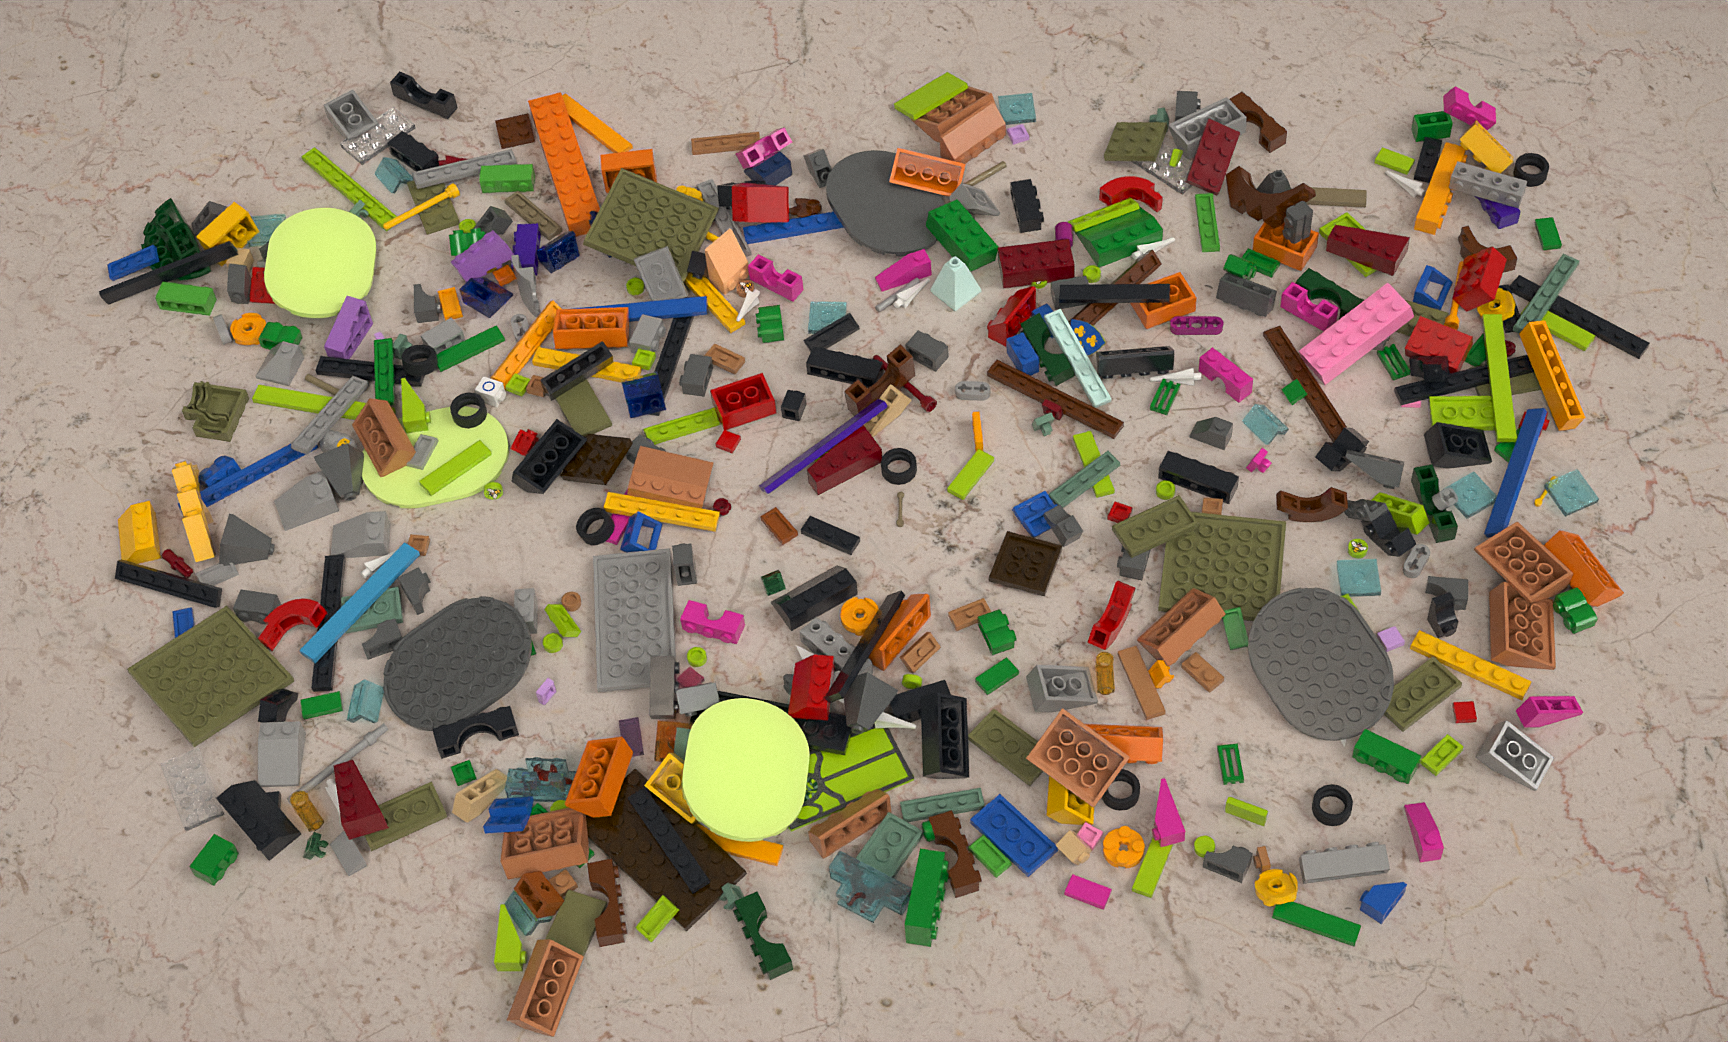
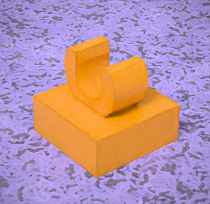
[1148,660,1174,688]

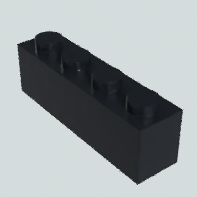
[540,341,614,401]
[806,346,884,388]
[1158,451,1239,504]

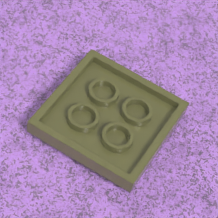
[1104,122,1168,161]

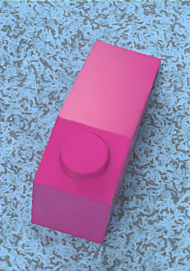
[875,249,932,292]
[1516,696,1583,728]
[1152,778,1186,847]
[1404,802,1444,863]

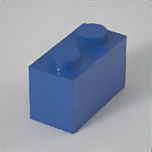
[1006,333,1039,375]

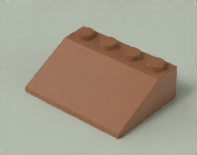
[911,86,996,143]
[627,446,714,509]
[1474,521,1573,603]
[1489,582,1556,670]
[1026,708,1130,808]
[500,808,589,880]

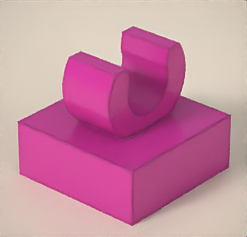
[1246,447,1272,473]

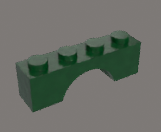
[1295,268,1364,320]
[1020,313,1075,386]
[1411,464,1458,543]
[733,891,793,980]

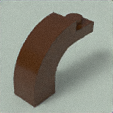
[1458,226,1518,273]
[1276,487,1348,522]

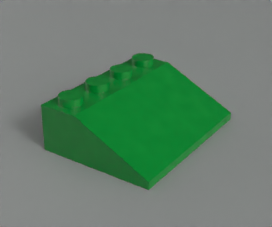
[1075,206,1163,268]

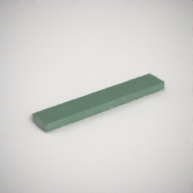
[1513,254,1580,333]

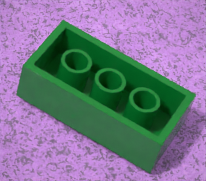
[926,199,999,272]
[904,848,949,947]

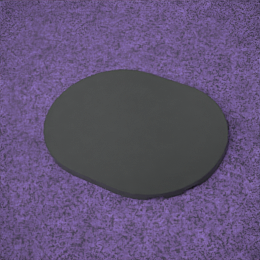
[826,150,945,256]
[1248,588,1394,741]
[383,596,532,731]

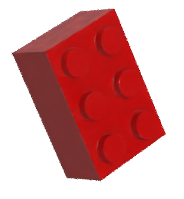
[1452,246,1507,312]
[1404,316,1473,373]
[710,373,776,430]

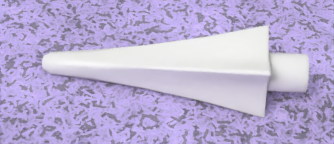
[1385,170,1426,198]
[1132,238,1175,260]
[893,278,930,308]
[736,289,760,321]
[1150,368,1202,385]
[360,549,398,578]
[875,712,916,729]
[325,779,340,814]

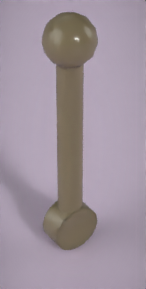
[896,492,904,527]

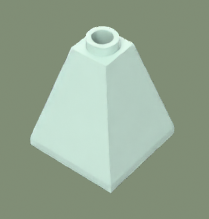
[930,256,981,311]

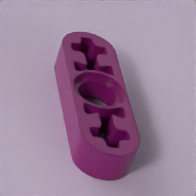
[1170,316,1224,335]

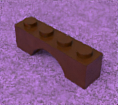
[1229,92,1287,153]
[928,810,982,898]
[587,859,628,947]

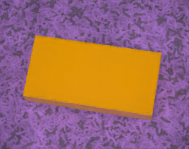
[438,287,463,321]
[972,411,983,451]

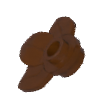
[789,198,822,217]

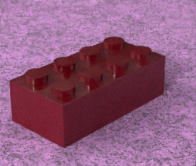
[998,239,1075,288]

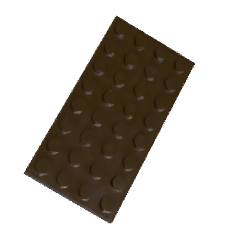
[586,769,747,932]

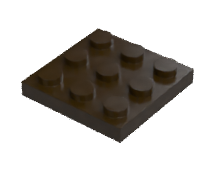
[560,434,633,485]
[989,531,1062,597]

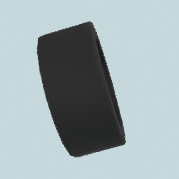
[1513,153,1549,187]
[401,345,438,376]
[450,392,487,429]
[881,448,917,485]
[576,508,615,545]
[1102,769,1140,811]
[1312,784,1353,826]

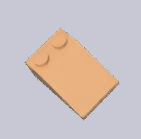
[705,228,749,295]

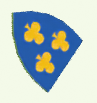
[1071,319,1106,356]

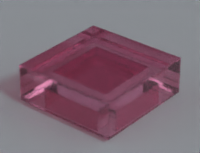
[677,667,705,688]

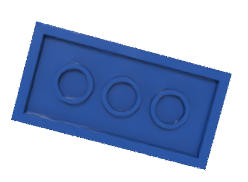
[970,794,1058,877]

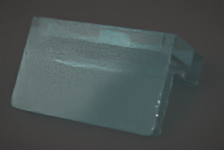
[375,157,413,194]
[1243,404,1289,445]
[347,679,384,723]
[505,891,552,936]

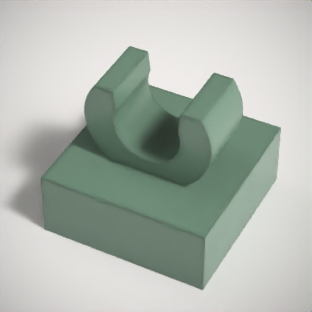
[1149,108,1170,132]
[349,200,368,220]
[393,334,412,360]
[1032,413,1054,436]
[719,883,744,910]

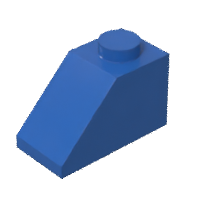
[1359,882,1407,924]

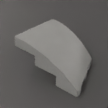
[511,255,539,317]

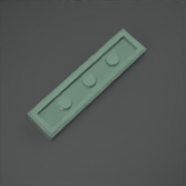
[1048,451,1121,508]
[900,788,985,822]

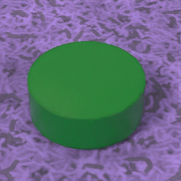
[921,820,935,842]

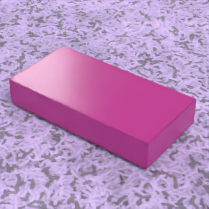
[1064,874,1112,910]

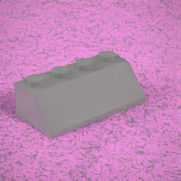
[1168,97,1246,160]

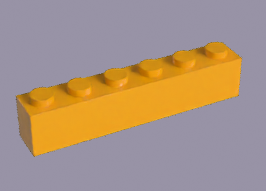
[1414,142,1468,235]
[1519,320,1586,431]

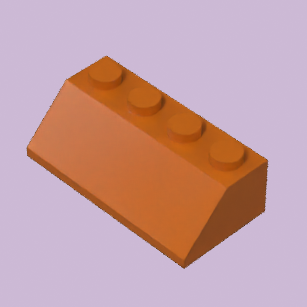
[889,148,966,197]
[553,307,629,349]
[1543,530,1624,607]
[868,593,931,671]
[1085,724,1163,764]
[565,737,633,818]

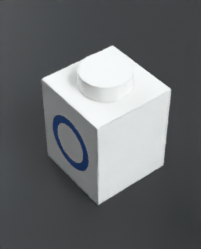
[475,376,506,407]

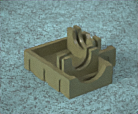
[182,381,249,442]

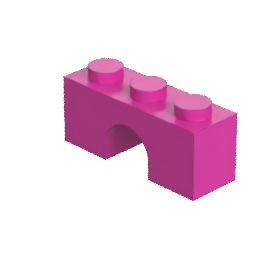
[1443,86,1496,130]
[736,127,793,169]
[748,254,804,302]
[1280,282,1339,332]
[1198,347,1253,403]
[680,600,745,644]

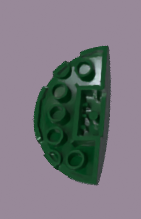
[141,198,212,281]

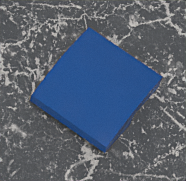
[1012,491,1058,538]
[483,796,534,834]

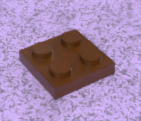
[495,113,535,149]

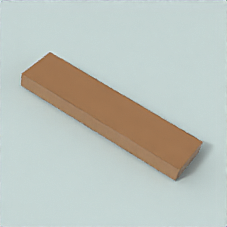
[691,132,760,155]
[1118,646,1166,720]

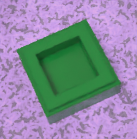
[1281,379,1308,405]
[451,760,477,786]

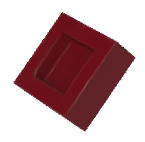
[1042,399,1063,421]

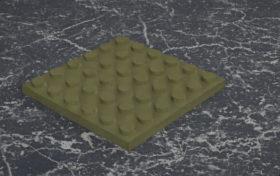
[583,168,719,283]
[1158,512,1286,621]
[127,606,294,747]

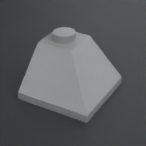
[949,183,1000,216]
[256,341,304,386]

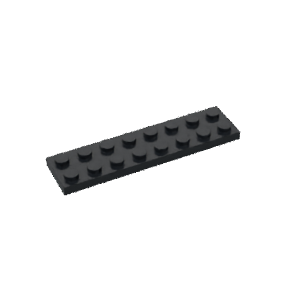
[690,691,852,755]

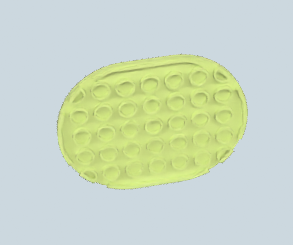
[264,208,376,318]
[362,406,509,509]
[681,698,810,842]

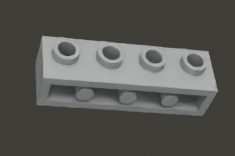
[1449,161,1528,208]
[799,617,873,675]
[1299,842,1390,884]

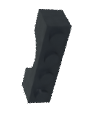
[390,71,458,119]
[432,706,519,759]

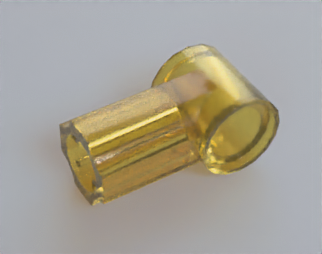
[1095,652,1115,695]
[290,791,324,832]

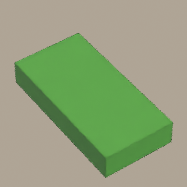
[968,834,1012,878]

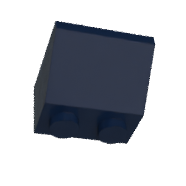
[744,151,792,185]

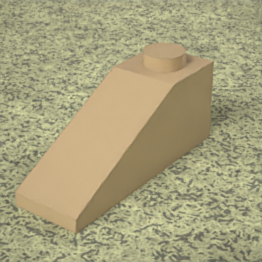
[864,384,912,437]
[452,769,511,823]

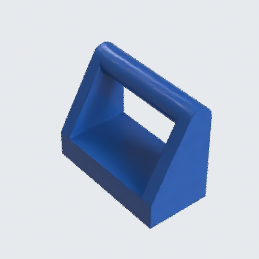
[1413,265,1453,310]
[620,511,663,553]

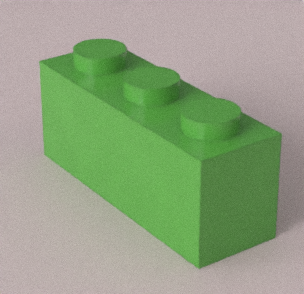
[479,164,535,193]
[155,282,217,316]

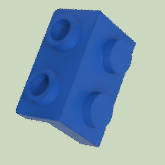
[198,455,241,487]

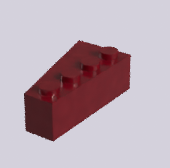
[1326,225,1410,276]
[807,425,882,495]
[333,760,389,840]

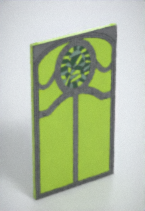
[788,724,914,832]

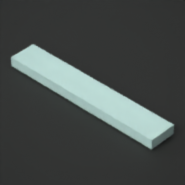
[1044,309,1112,408]

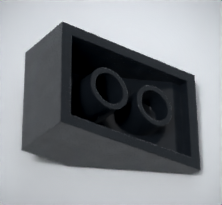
[1424,422,1492,469]

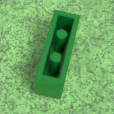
[1352,729,1421,785]

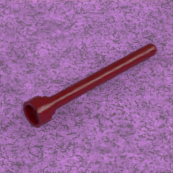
[873,355,937,412]

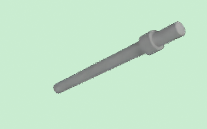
[287,723,388,805]

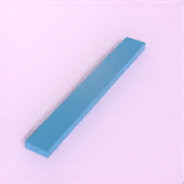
[299,542,420,663]

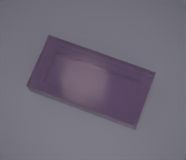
[619,717,644,757]

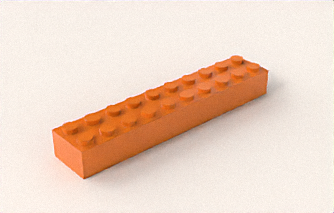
[528,92,600,238]

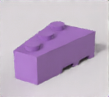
[451,230,514,284]
[324,296,373,359]

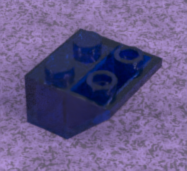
[536,231,580,274]
[459,278,513,318]
[621,372,666,419]

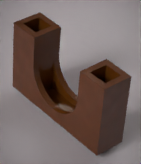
[844,344,916,416]

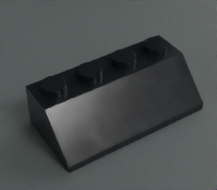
[1096,346,1174,379]
[511,419,587,494]
[771,565,858,631]
[920,692,969,779]
[216,780,301,861]

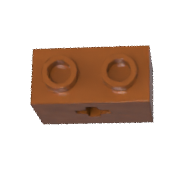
[514,871,564,919]

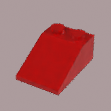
[732,183,789,222]

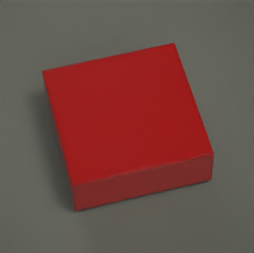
[715,430,741,454]
[1107,501,1133,523]
[1452,701,1477,723]

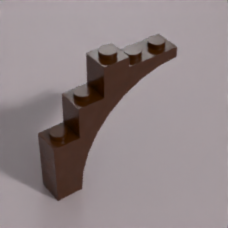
[1226,166,1316,229]

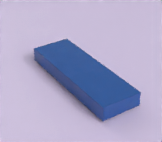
[107,245,159,281]

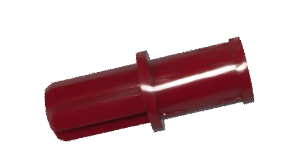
[161,549,193,578]

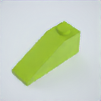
[401,378,431,433]
[1371,492,1429,535]
[494,904,527,971]

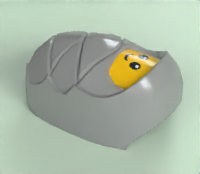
[319,430,358,453]

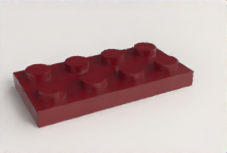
[1185,119,1240,196]

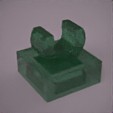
[761,570,786,596]
[303,832,329,860]

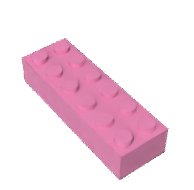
[1299,283,1414,385]

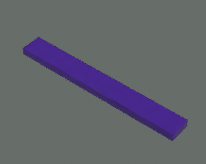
[759,399,887,494]

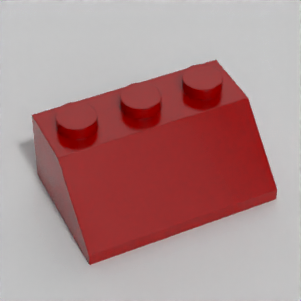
[987,286,1036,347]
[788,654,835,720]

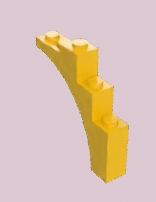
[172,461,216,562]

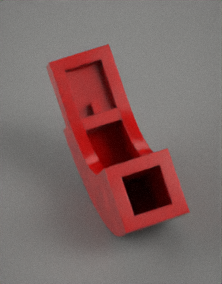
[1099,176,1163,212]
[1087,581,1136,650]
[258,598,327,651]

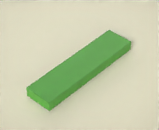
[1195,193,1220,252]

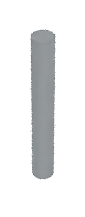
[875,277,920,312]

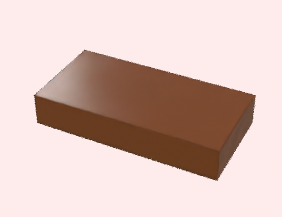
[760,507,798,545]

